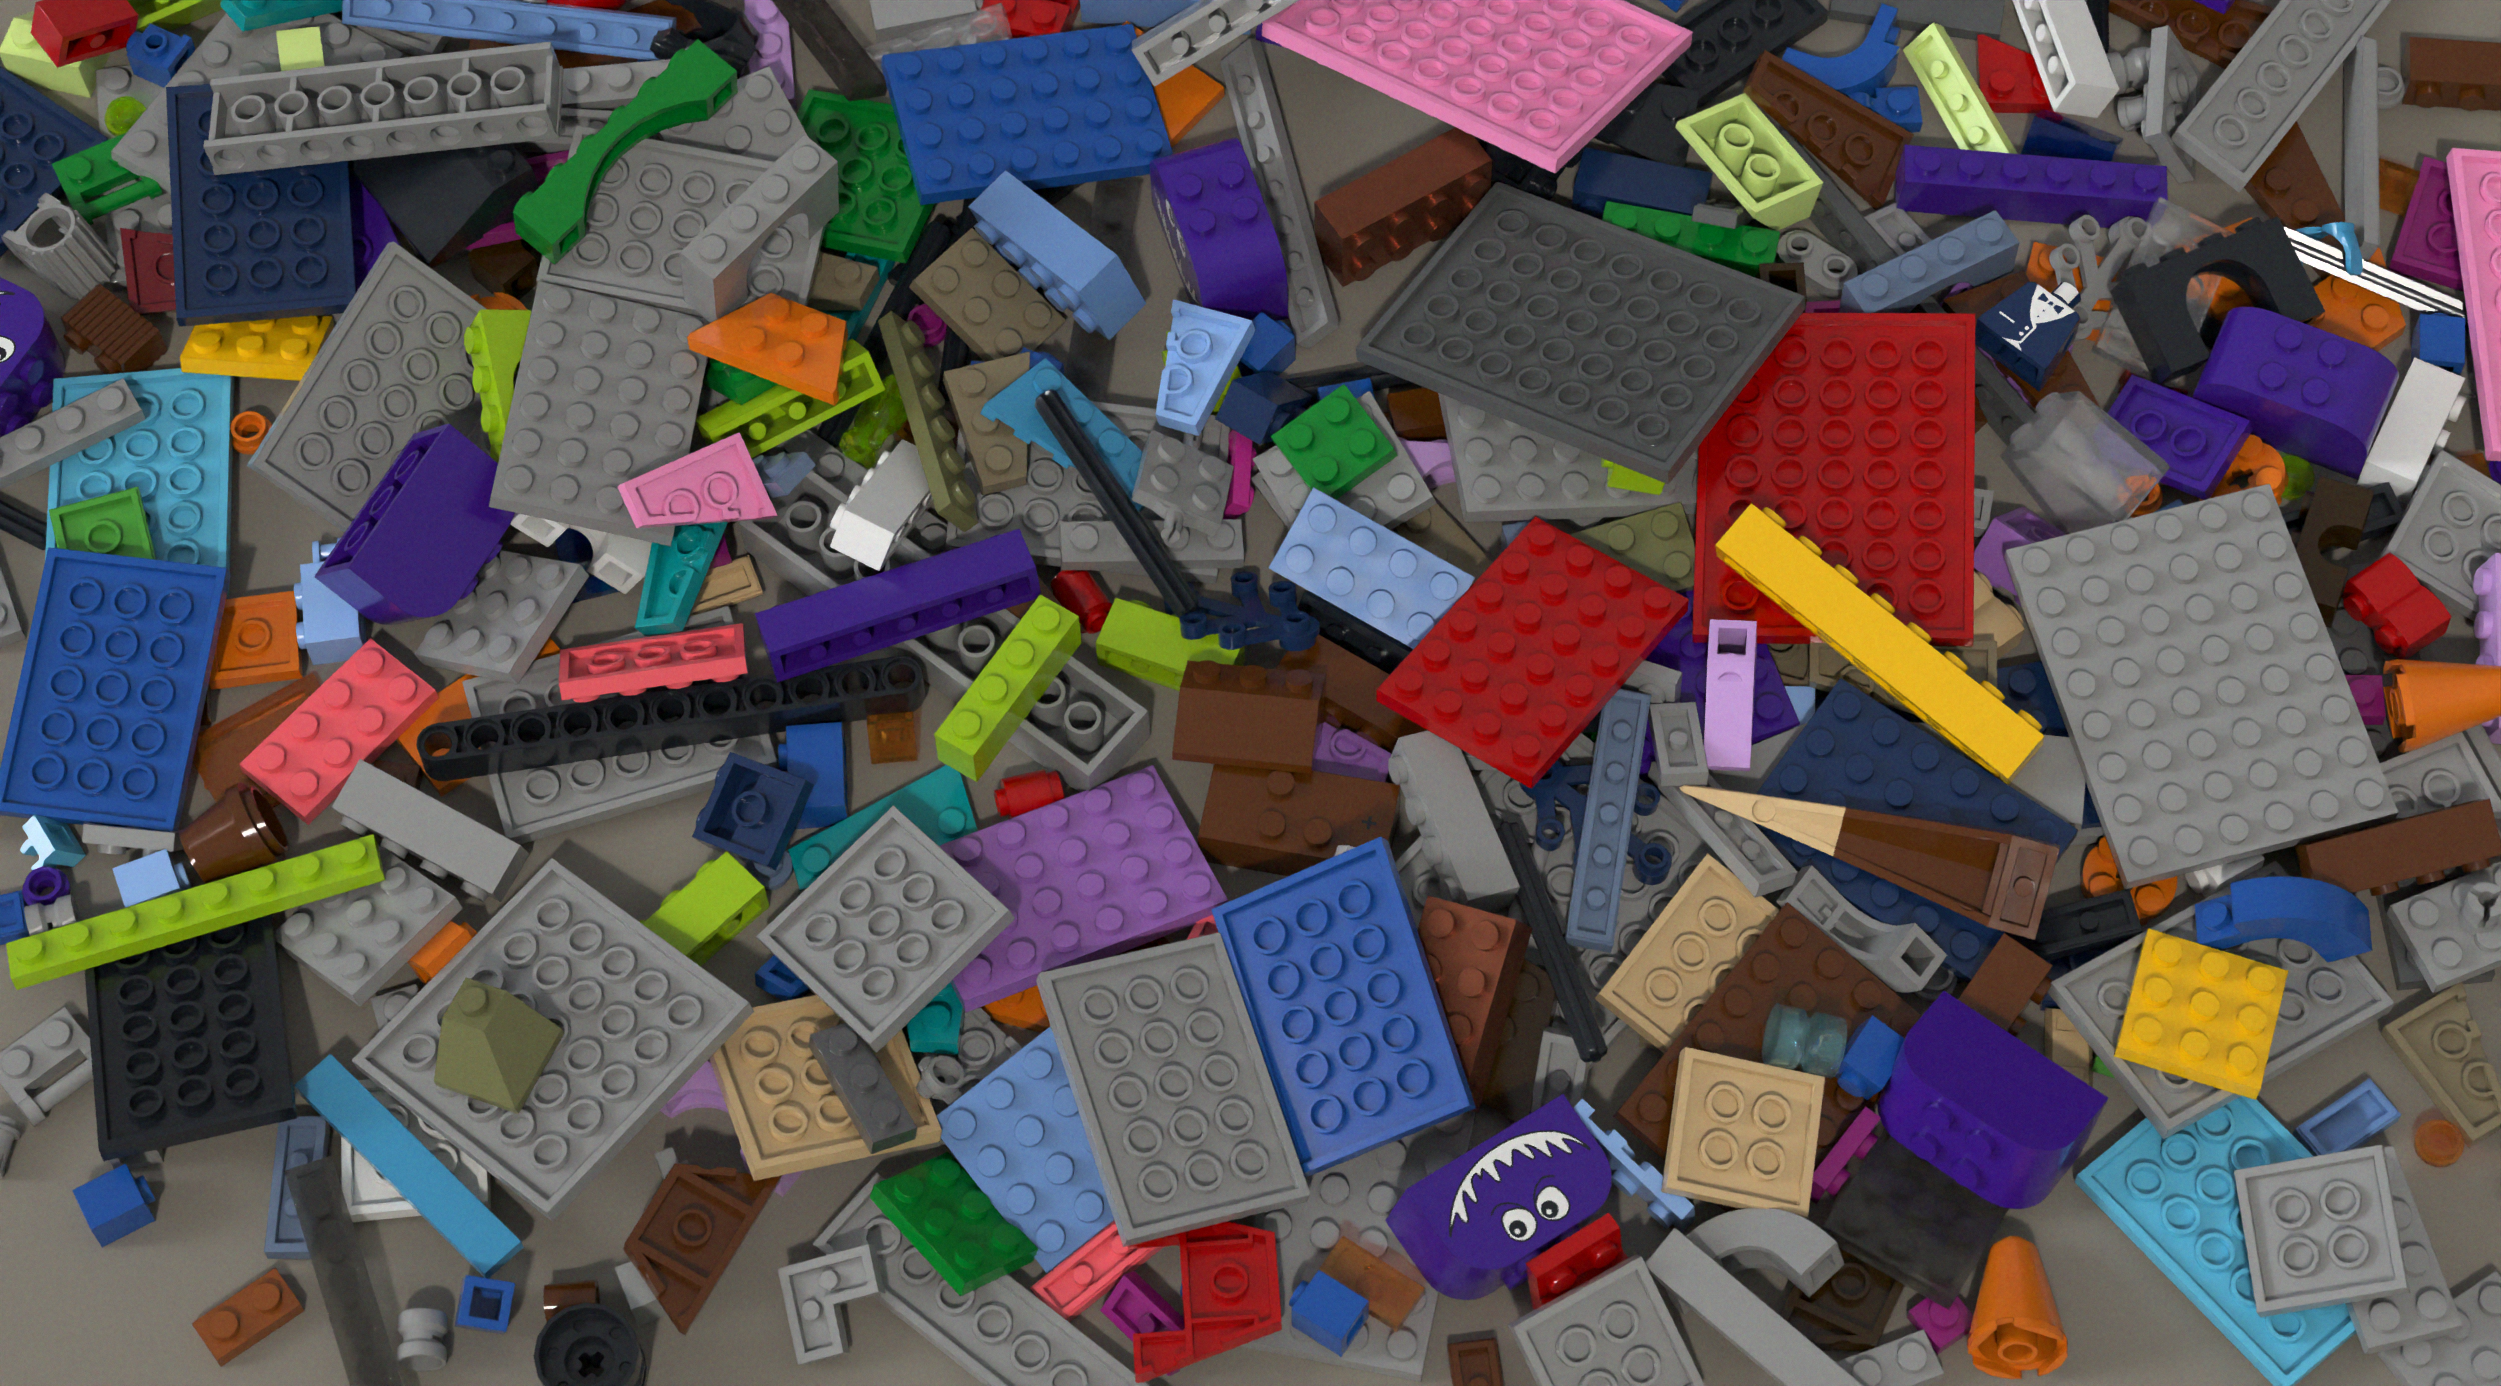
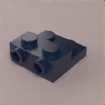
[692,752,814,871]

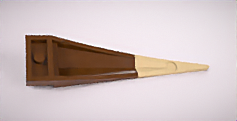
[1679,785,2061,940]

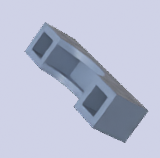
[1839,210,2020,313]

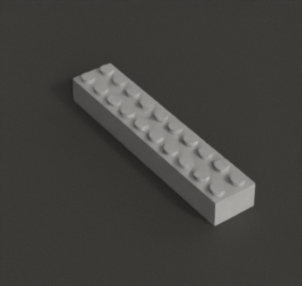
[739,470,1150,793]

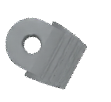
[1,193,117,300]

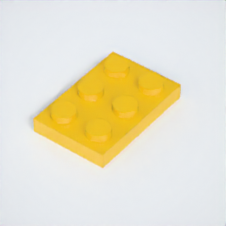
[180,315,334,381]

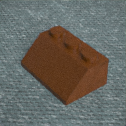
[1172,660,1326,774]

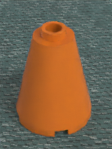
[2383,659,2501,752]
[1967,1236,2068,1379]

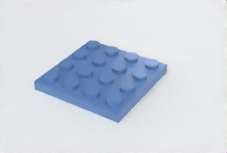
[937,1026,1114,1274]

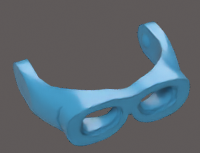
[2295,222,2363,276]

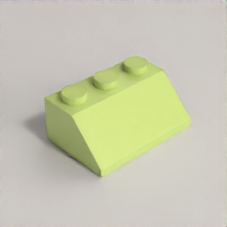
[1675,93,1823,231]

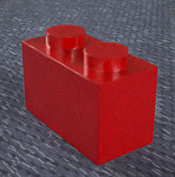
[31,0,139,68]

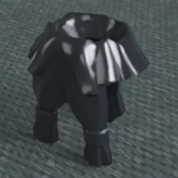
[650,0,760,79]

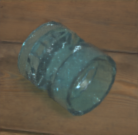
[1762,1003,1847,1079]

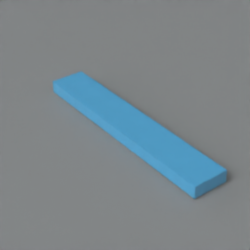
[294,1054,524,1278]

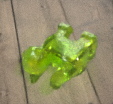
[839,374,907,469]

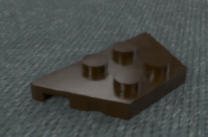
[1780,1182,1916,1350]

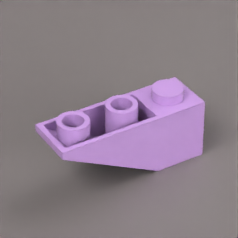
[1704,619,1757,771]

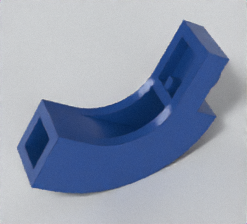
[1782,4,1901,98]
[2195,876,2372,963]

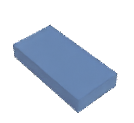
[2292,1078,2401,1156]

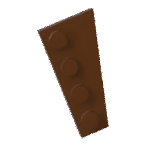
[2244,121,2345,280]

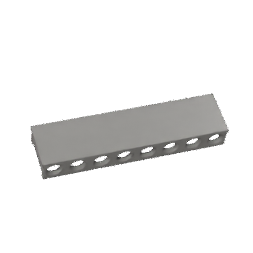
[204,42,564,175]

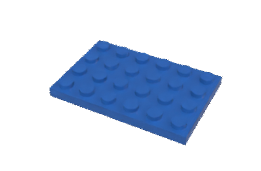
[881,24,1173,205]
[0,547,231,832]
[1211,837,1476,1178]

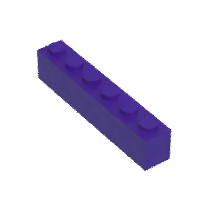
[1895,145,2168,232]
[755,529,1041,682]

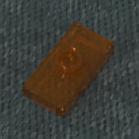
[1315,1236,1425,1332]

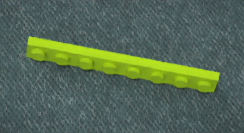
[6,834,385,990]

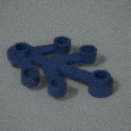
[1164,571,1320,651]
[1519,761,1672,885]

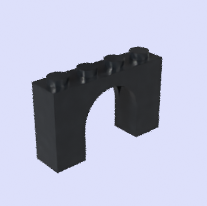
[2110,217,2325,385]

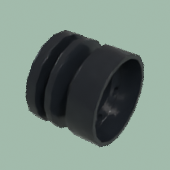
[533,1303,648,1386]

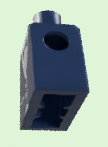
[1975,282,2081,391]

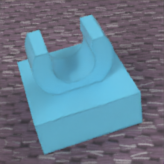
[20,815,86,871]

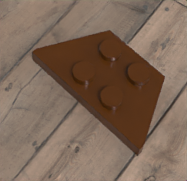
[623,1163,782,1336]

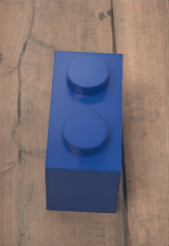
[778,722,849,829]

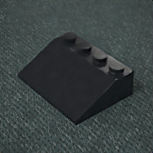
[349,143,539,268]

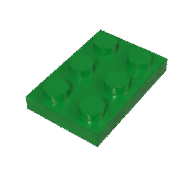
[870,1152,1038,1297]

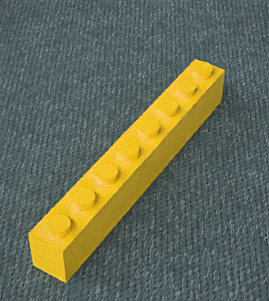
[1715,503,2044,785]

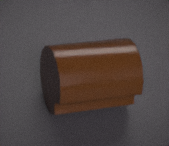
[543,1280,601,1322]

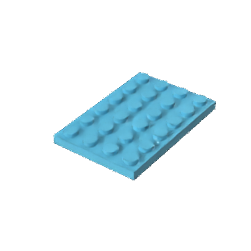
[45,368,235,599]
[2075,1096,2356,1386]

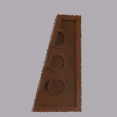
[2109,0,2274,69]
[1743,50,1914,211]
[1942,270,2103,436]

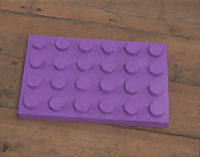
[939,765,1228,1013]

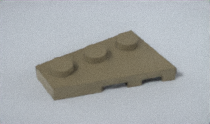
[943,351,1030,496]

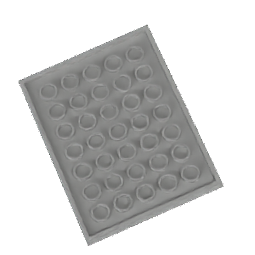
[2004,484,2399,889]

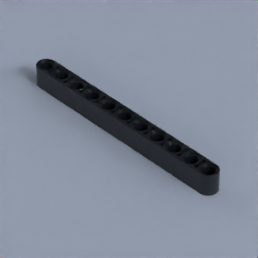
[416,656,925,781]

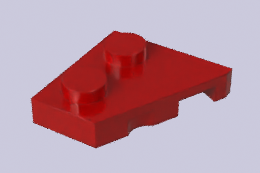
[1975,35,2065,114]

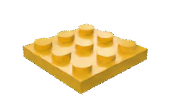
[2114,928,2288,1100]

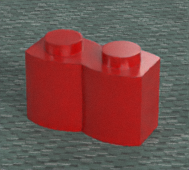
[2342,553,2451,660]

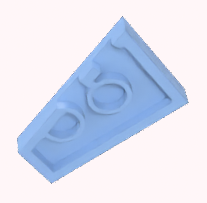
[1155,299,1255,436]
[1574,1098,1696,1233]

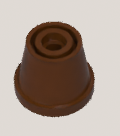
[179,782,289,884]

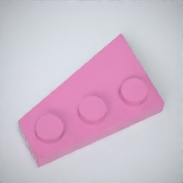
[617,432,778,528]

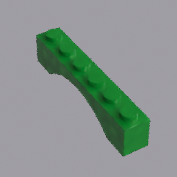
[513,39,738,265]

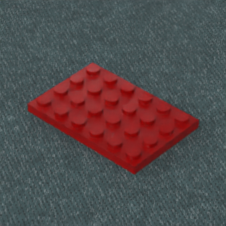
[1376,516,1689,789]

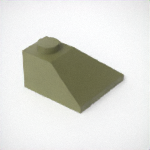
[434,977,564,1114]

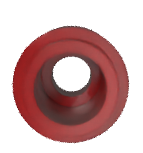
[1050,570,1112,634]
[994,769,1064,819]

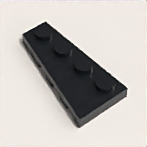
[1594,82,1700,167]

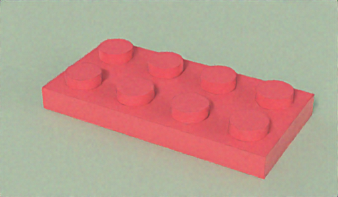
[559,623,748,703]
[239,638,439,825]

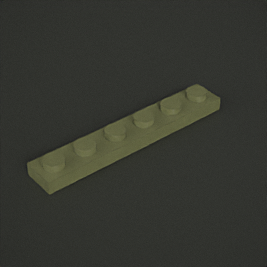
[878,311,979,532]

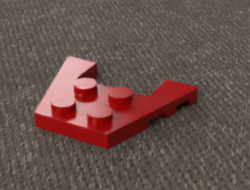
[1128,1221,1282,1383]

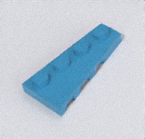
[980,358,1146,513]

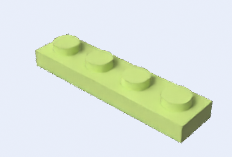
[1903,23,2017,154]

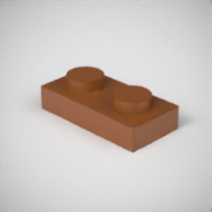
[192,1268,304,1367]

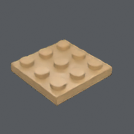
[1661,1047,1825,1219]

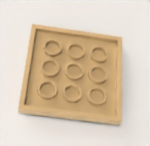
[1594,853,1779,1053]
[709,995,942,1181]

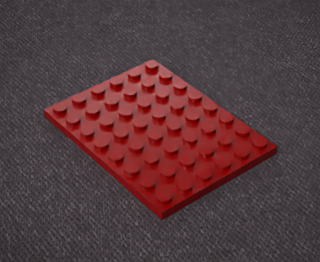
[1692,313,1975,647]

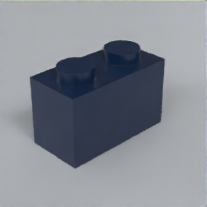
[1215,371,1312,445]

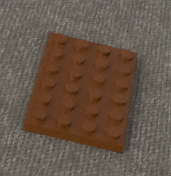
[1613,902,1922,1213]

